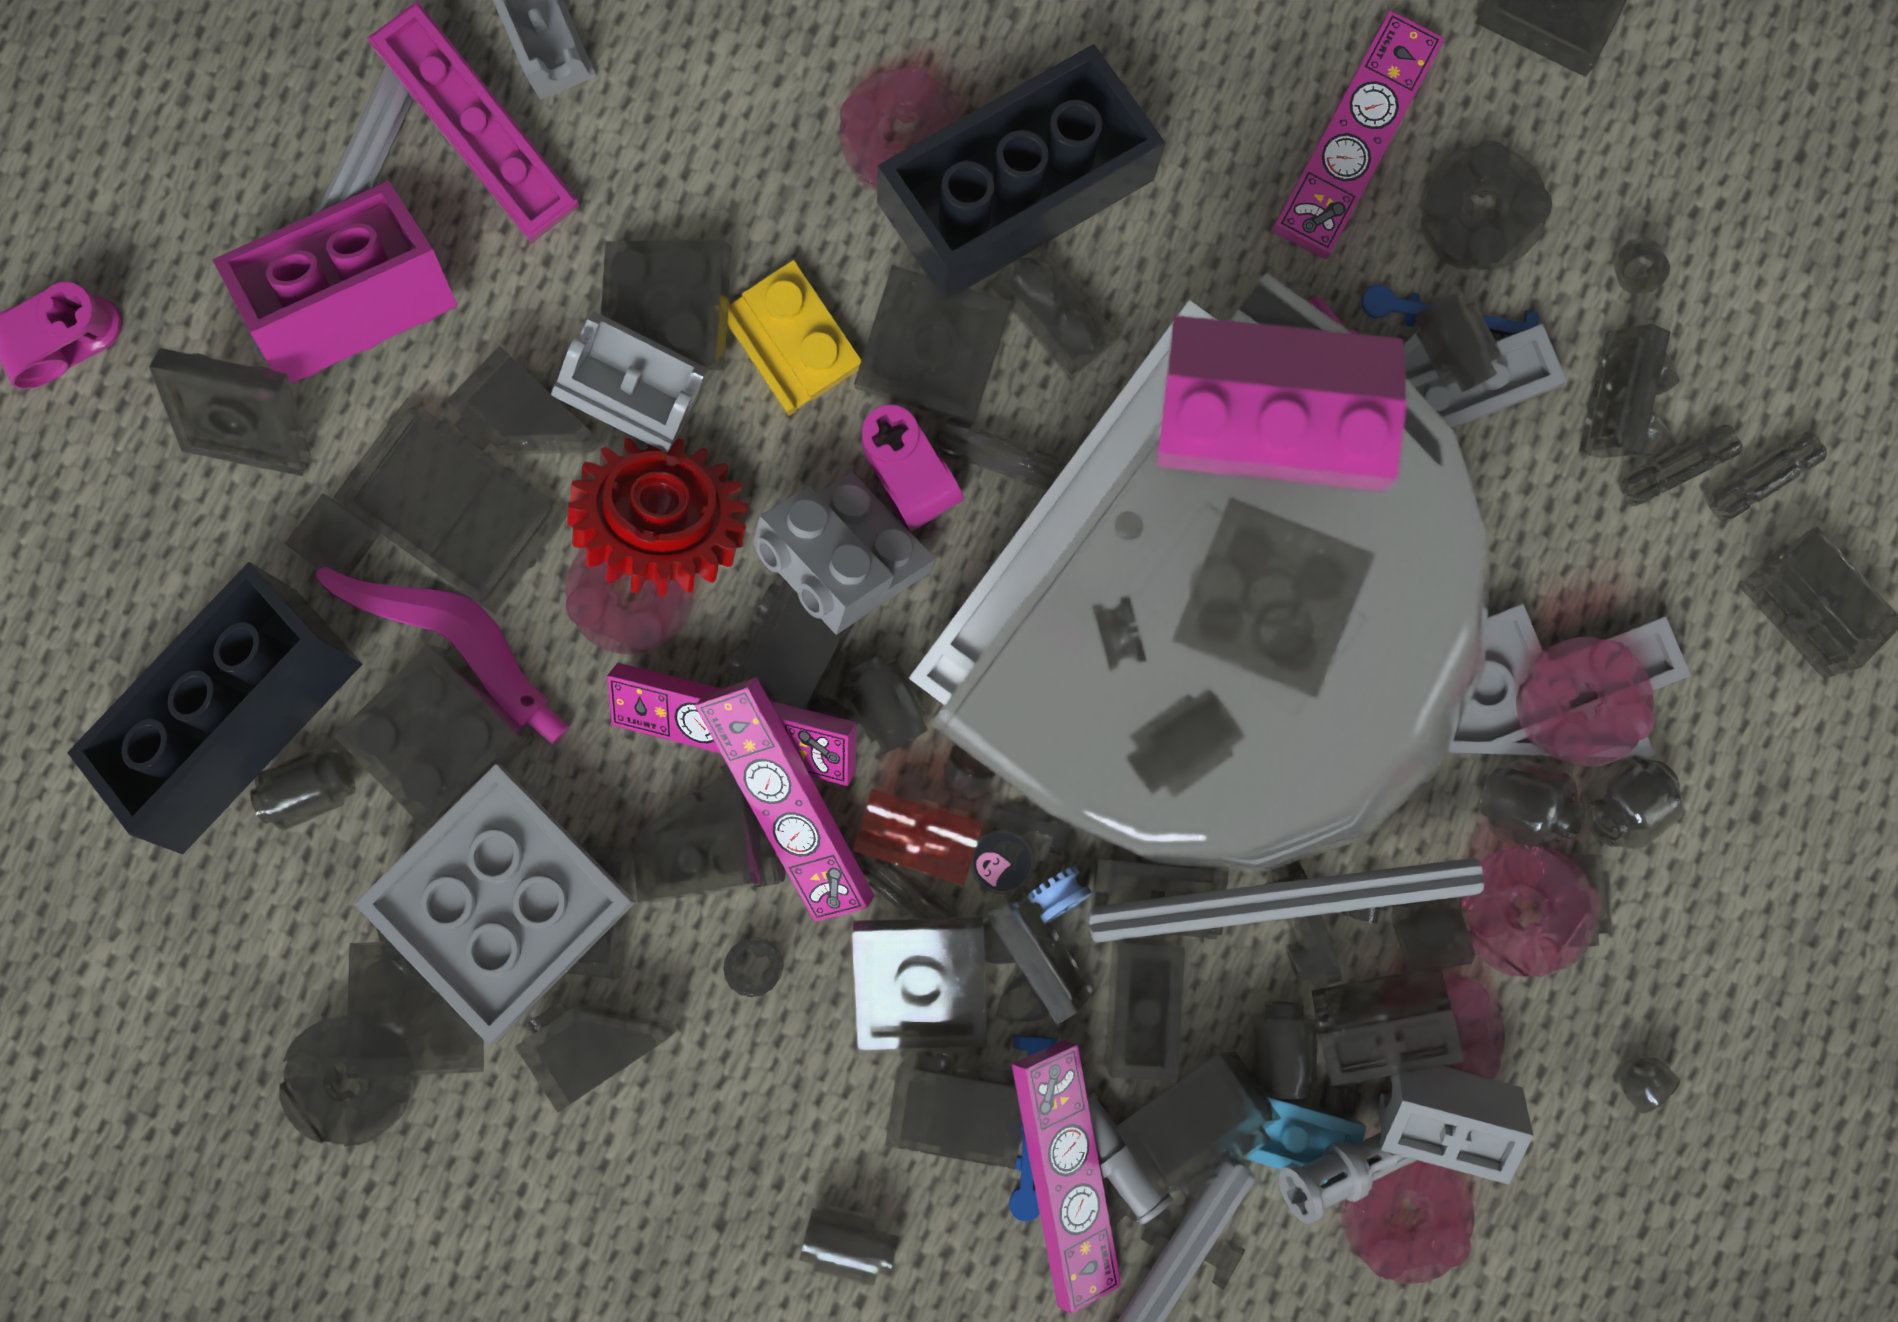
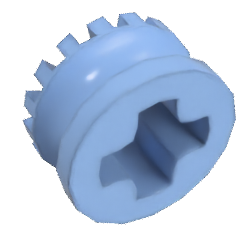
[1027,866,1093,924]

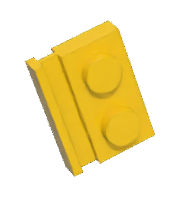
[718,260,864,416]

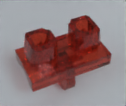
[853,789,983,885]

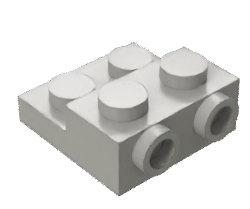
[753,472,935,635]

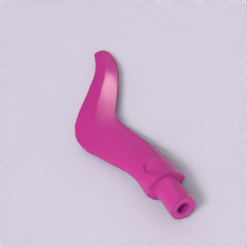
[316,567,570,745]

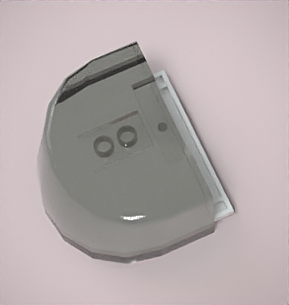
[909,274,1490,871]

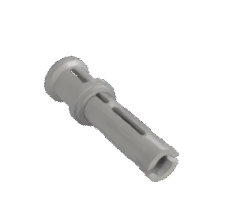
[1279,1132,1416,1225]

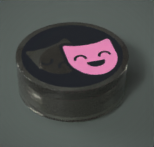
[970,829,1034,894]

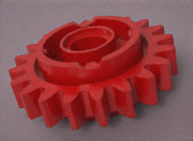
[567,438,748,596]

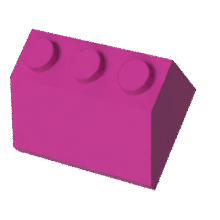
[212,181,458,388]
[1155,315,1407,492]

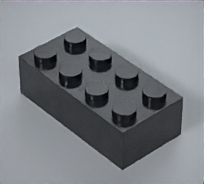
[877,44,1166,301]
[67,562,363,854]

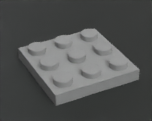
[354,764,636,1045]

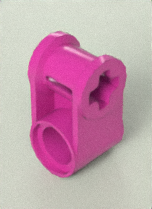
[0,282,123,389]
[862,405,964,533]

